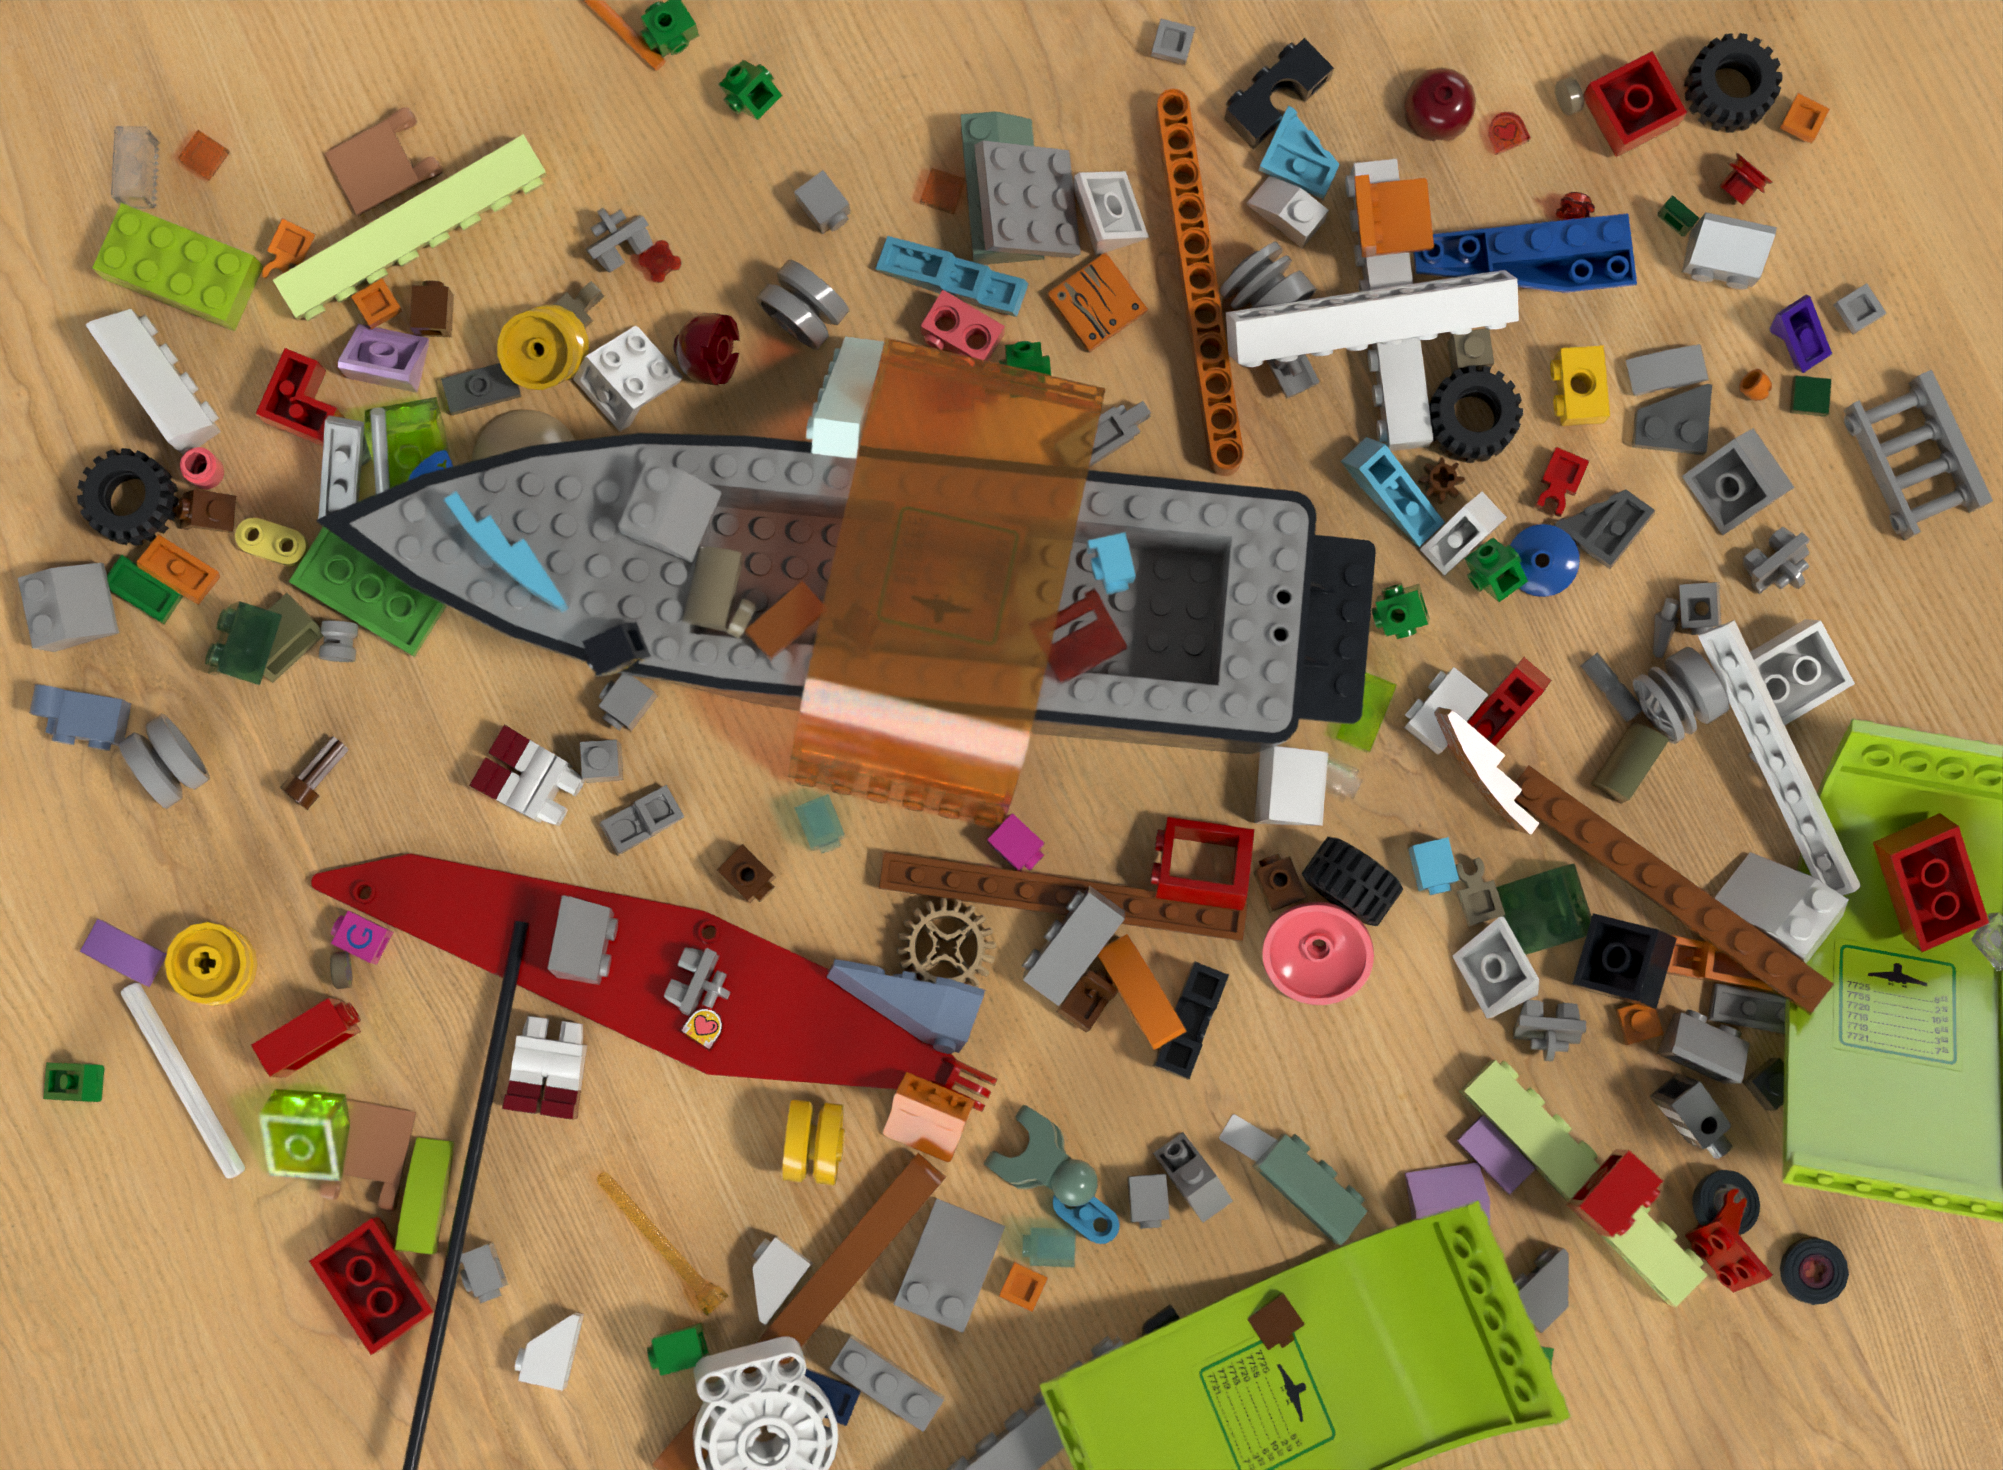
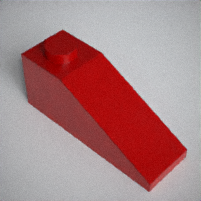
[1447,657,1552,748]

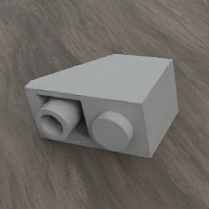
[1153,1132,1233,1222]
[1513,1247,1569,1333]

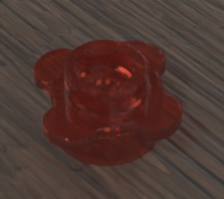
[1556,192,1595,220]
[638,240,682,283]

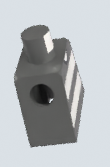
[1650,1073,1732,1159]

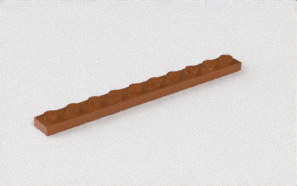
[1514,765,1834,1015]
[879,852,1248,942]

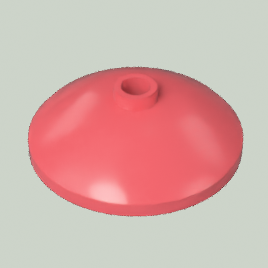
[1262,902,1374,1005]

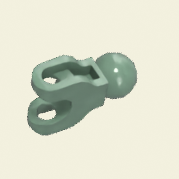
[984,1105,1098,1206]

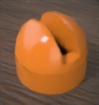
[1739,369,1772,401]

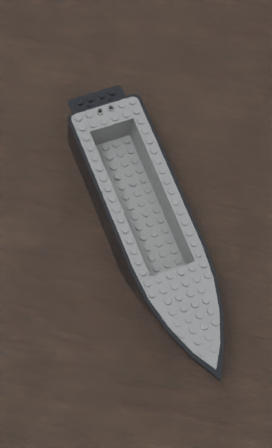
[316,433,1376,754]

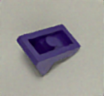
[1770,294,1832,373]

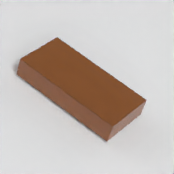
[745,581,828,661]

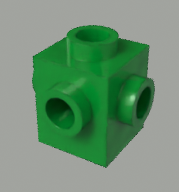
[640,0,699,57]
[718,60,783,120]
[999,341,1051,399]
[1464,537,1528,602]
[1371,584,1430,639]

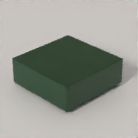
[1657,195,1700,237]
[1790,375,1832,417]

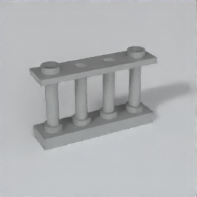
[1844,370,1993,541]

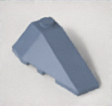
[827,959,985,1054]

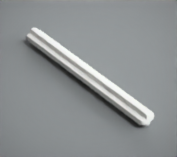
[121,982,245,1179]

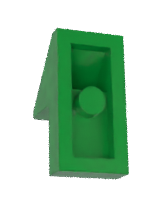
[43,1062,105,1102]

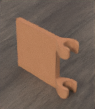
[325,107,443,216]
[320,1098,416,1211]

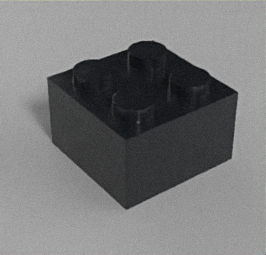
[1572,913,1677,1009]

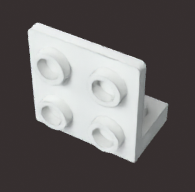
[573,326,682,432]

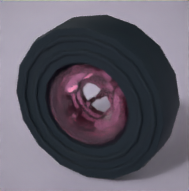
[1780,1237,1849,1305]

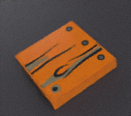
[1047,252,1148,353]

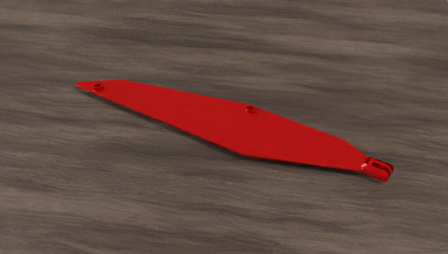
[311,854,998,1112]

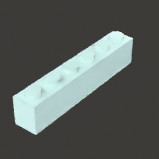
[806,337,888,459]

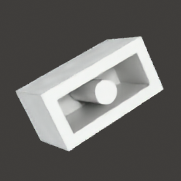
[1404,667,1488,755]

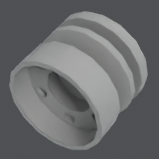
[1219,242,1317,310]
[1633,646,1730,744]

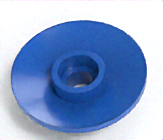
[1510,524,1580,597]

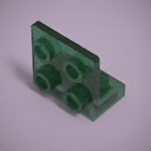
[205,601,282,685]
[1496,863,1592,955]

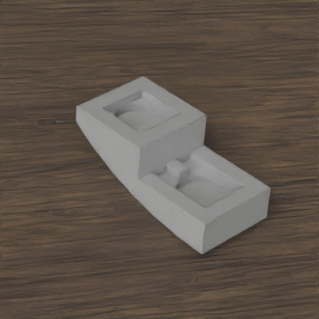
[1626,344,1709,396]
[600,785,684,856]

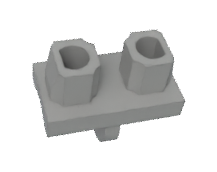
[586,208,653,273]
[1266,354,1320,400]
[1743,527,1810,594]
[664,947,731,1017]
[1513,1000,1586,1062]

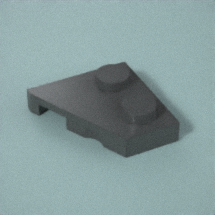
[1632,384,1712,455]
[1554,489,1655,569]

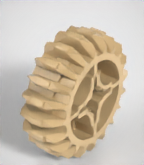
[897,898,996,987]

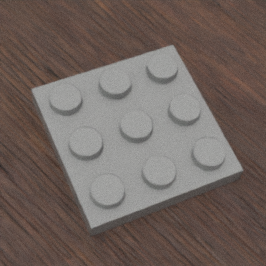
[974,141,1080,258]

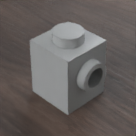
[599,674,658,731]

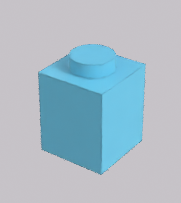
[1408,837,1459,895]

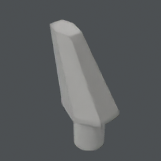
[1653,598,1680,658]

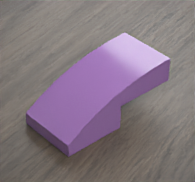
[80,919,167,987]

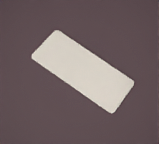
[1219,1114,1276,1162]

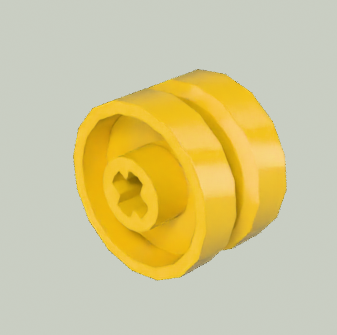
[497,304,589,390]
[165,922,258,1006]
[783,1099,845,1185]

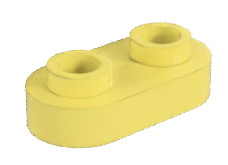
[235,517,309,566]

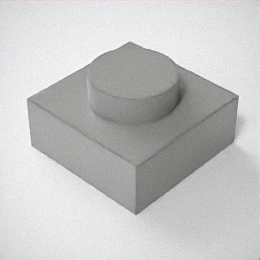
[1151,19,1195,65]
[1834,283,1886,335]

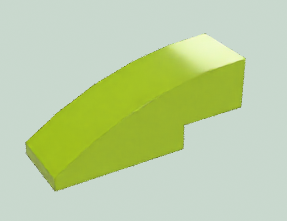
[395,1137,454,1254]

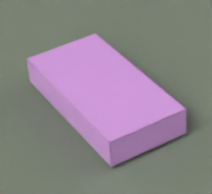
[1456,1115,1536,1194]

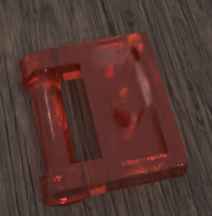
[1027,588,1127,685]

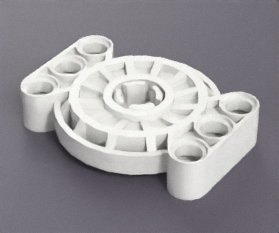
[693,1337,838,1470]

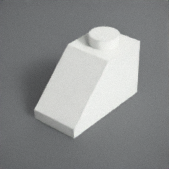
[1247,176,1329,248]
[1420,492,1507,576]
[752,1236,812,1325]
[515,1313,584,1390]

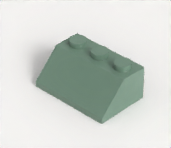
[1253,1134,1368,1245]

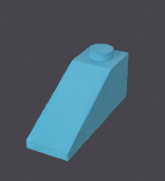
[1341,437,1445,547]

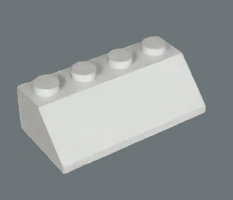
[86,309,221,455]

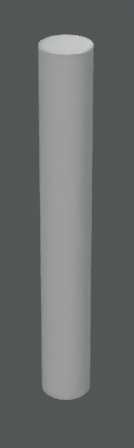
[370,408,390,494]

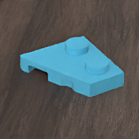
[1259,106,1340,200]

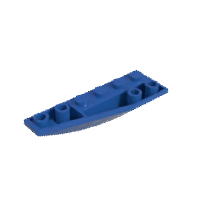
[1414,213,1637,293]

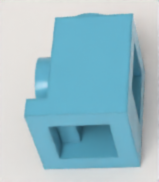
[1086,533,1136,594]

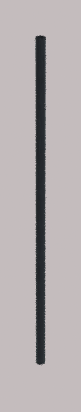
[402,921,529,1470]

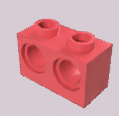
[920,290,1005,370]

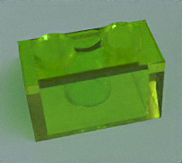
[364,397,450,488]
[259,1089,350,1181]

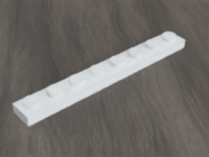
[1698,620,1861,895]

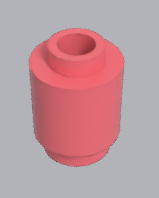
[180,447,224,490]

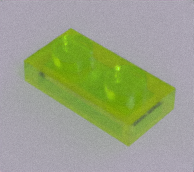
[1335,672,1397,753]

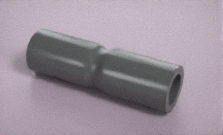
[1581,652,1643,722]

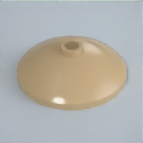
[472,410,575,461]

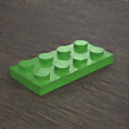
[289,527,446,657]

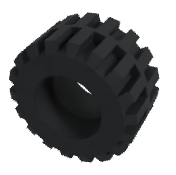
[1684,33,1783,133]
[1429,365,1523,463]
[77,448,179,546]
[1302,837,1403,926]

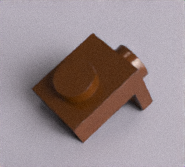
[176,489,236,533]
[1056,970,1118,1033]

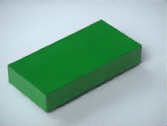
[107,555,183,625]

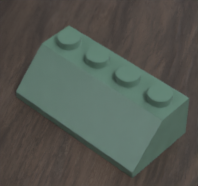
[960,111,1045,265]

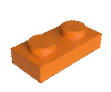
[137,534,220,605]

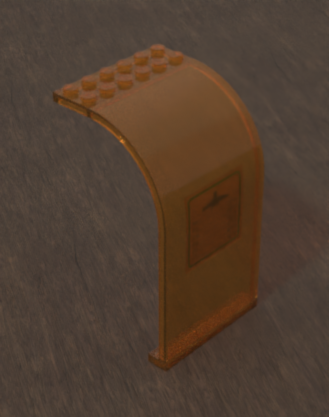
[788,337,1106,828]

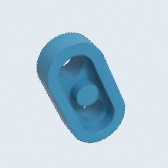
[1052,1195,1119,1244]

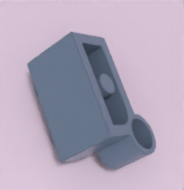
[29,684,131,751]

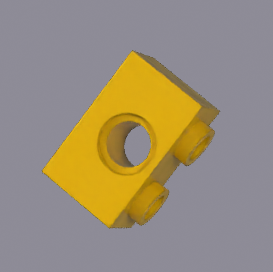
[1550,345,1610,427]

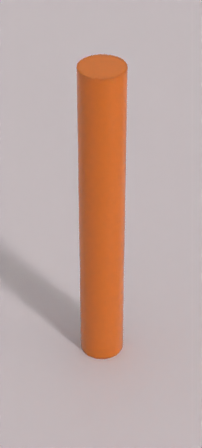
[583,0,666,71]

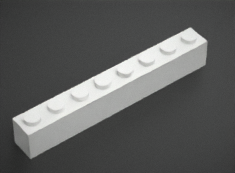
[1346,159,1433,451]
[1226,270,1519,367]

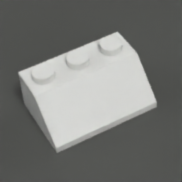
[1715,619,1855,725]

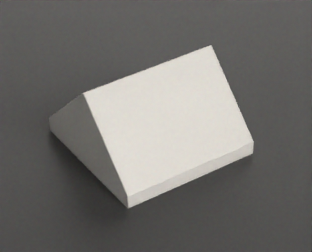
[1073,171,1149,256]
[1254,746,1328,826]
[1452,916,1539,1019]

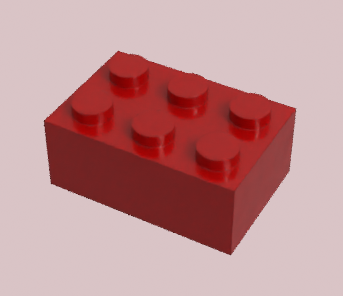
[1873,813,1989,952]
[309,1217,436,1355]

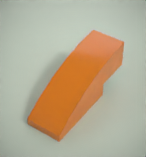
[1097,934,1186,1050]
[1667,935,1773,991]

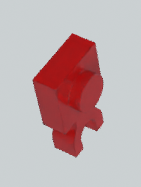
[1534,447,1589,517]

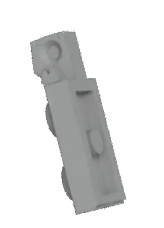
[1054,401,1151,470]

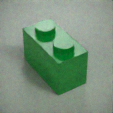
[647,1323,710,1376]

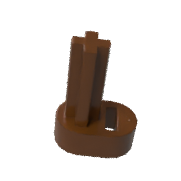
[280,736,349,810]

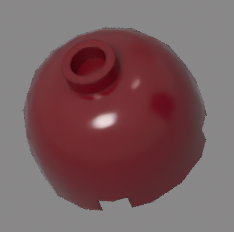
[1404,67,1476,141]
[673,313,740,386]

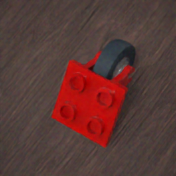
[1685,1170,1773,1293]

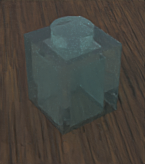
[795,794,846,854]
[1022,1227,1076,1267]

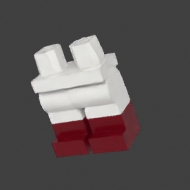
[469,724,585,826]
[502,1016,587,1120]

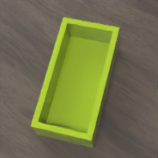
[92,203,263,331]

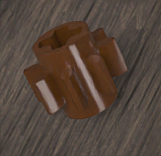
[1418,457,1465,504]

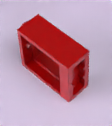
[1150,817,1255,911]
[251,998,361,1078]

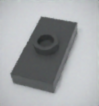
[441,363,522,416]

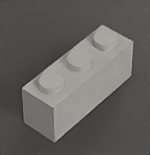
[1022,885,1125,1006]
[829,1335,945,1432]

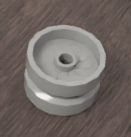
[756,259,849,350]
[119,713,210,809]

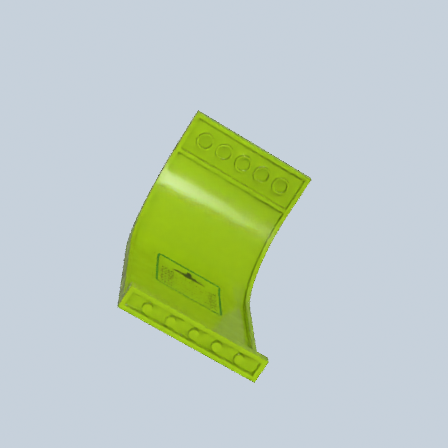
[1782,719,2003,1223]
[1039,1200,1571,1470]

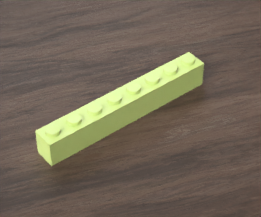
[273,134,547,321]
[1459,1060,1708,1307]

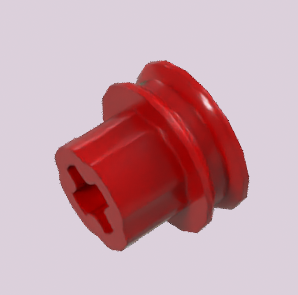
[1719,153,1773,205]

